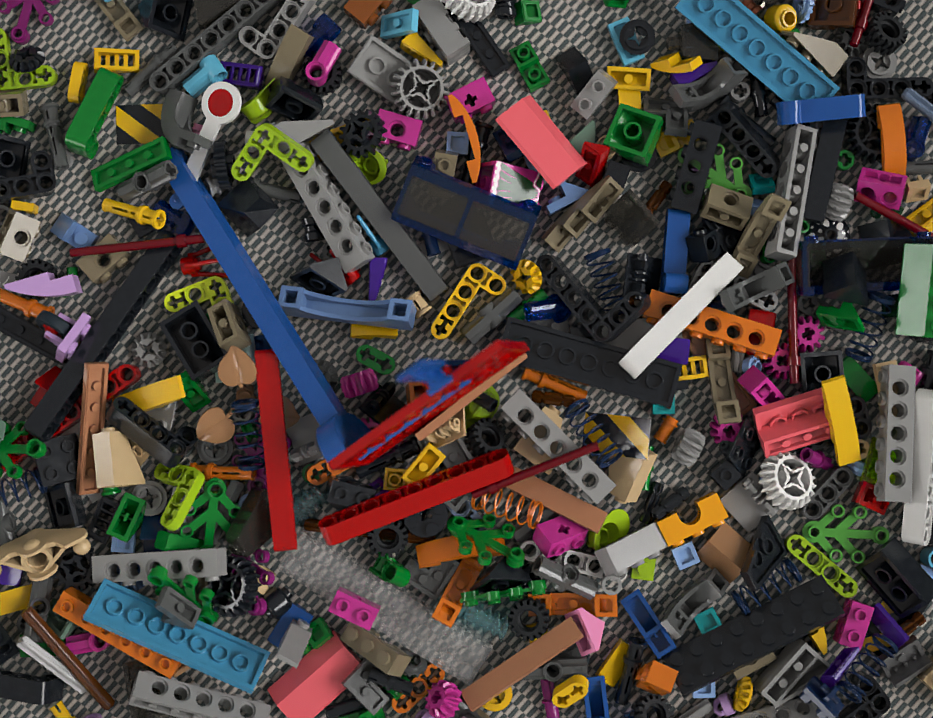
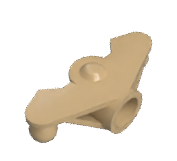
[0,528,91,581]

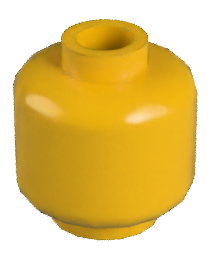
[764,4,797,34]

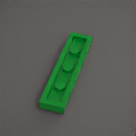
[91,136,172,193]

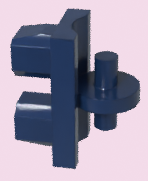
[800,675,845,718]

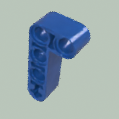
[776,94,866,125]
[660,208,690,296]

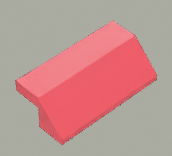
[495,95,587,189]
[752,387,831,458]
[267,630,361,718]

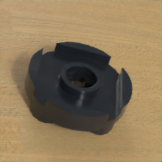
[403,503,448,538]

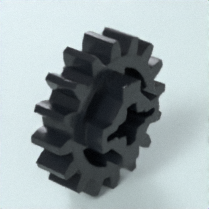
[339,109,387,159]
[209,140,235,190]
[52,547,98,590]

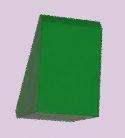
[106,492,147,542]

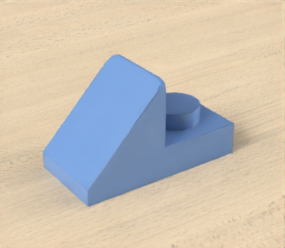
[545,182,588,216]
[50,212,99,248]

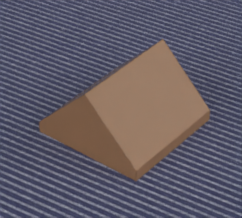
[697,522,751,584]

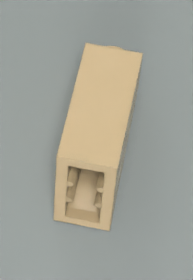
[513,404,563,475]
[92,427,145,488]
[608,450,658,504]

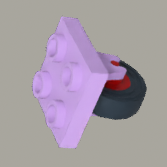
[35,310,92,364]

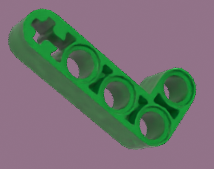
[65,67,124,160]

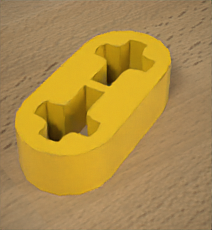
[68,61,89,104]
[552,675,589,708]

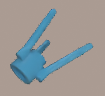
[356,215,390,257]

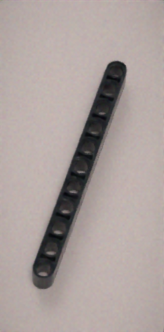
[24,229,184,443]

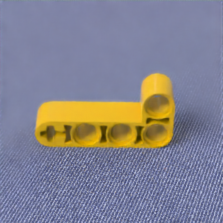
[431,263,506,340]

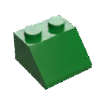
[603,103,664,166]

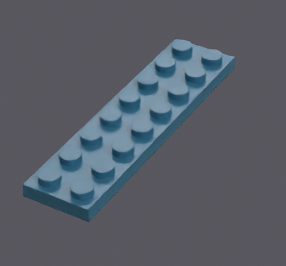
[674,0,840,123]
[83,578,271,694]

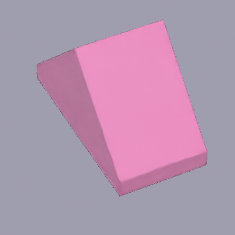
[564,608,605,657]

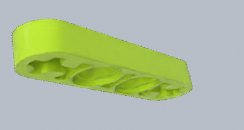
[784,533,858,598]

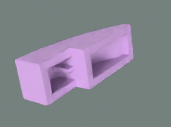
[4,272,83,297]

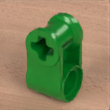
[368,552,411,587]

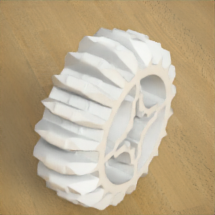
[440,0,496,23]
[758,451,816,511]

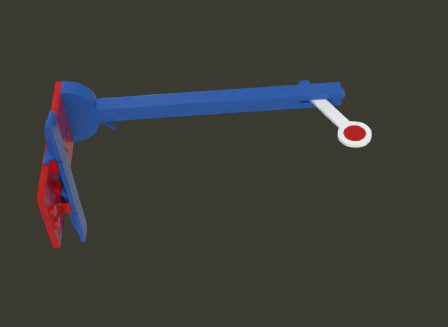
[169,81,530,471]

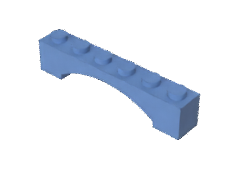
[278,285,417,331]

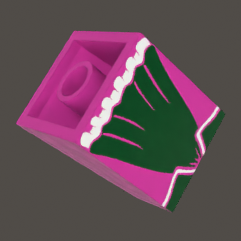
[471,160,544,218]

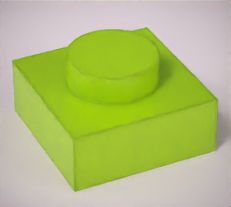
[630,557,656,581]

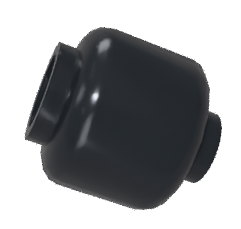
[261,586,293,620]

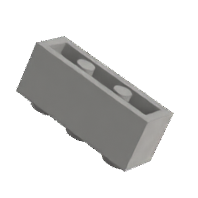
[594,522,667,577]

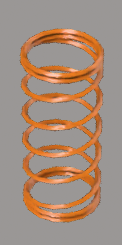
[471,489,543,529]

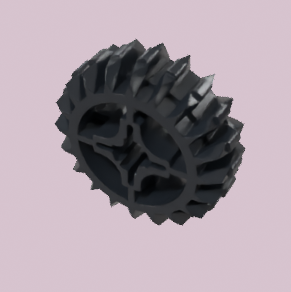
[844,103,906,164]
[204,555,262,617]

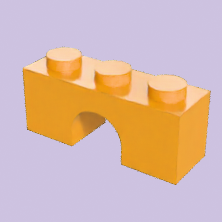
[654,491,729,548]

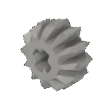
[825,183,854,222]
[671,427,705,467]

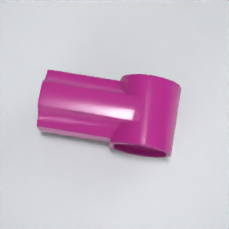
[306,40,342,87]
[65,632,111,655]

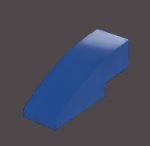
[620,589,677,660]
[583,675,610,718]

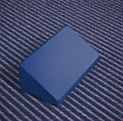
[267,603,314,647]

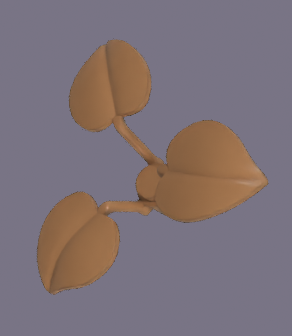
[196,345,300,443]

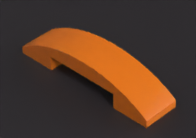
[448,94,481,184]
[876,103,907,193]
[415,535,506,569]
[431,556,487,628]
[528,592,618,617]

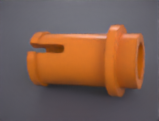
[653,414,679,444]

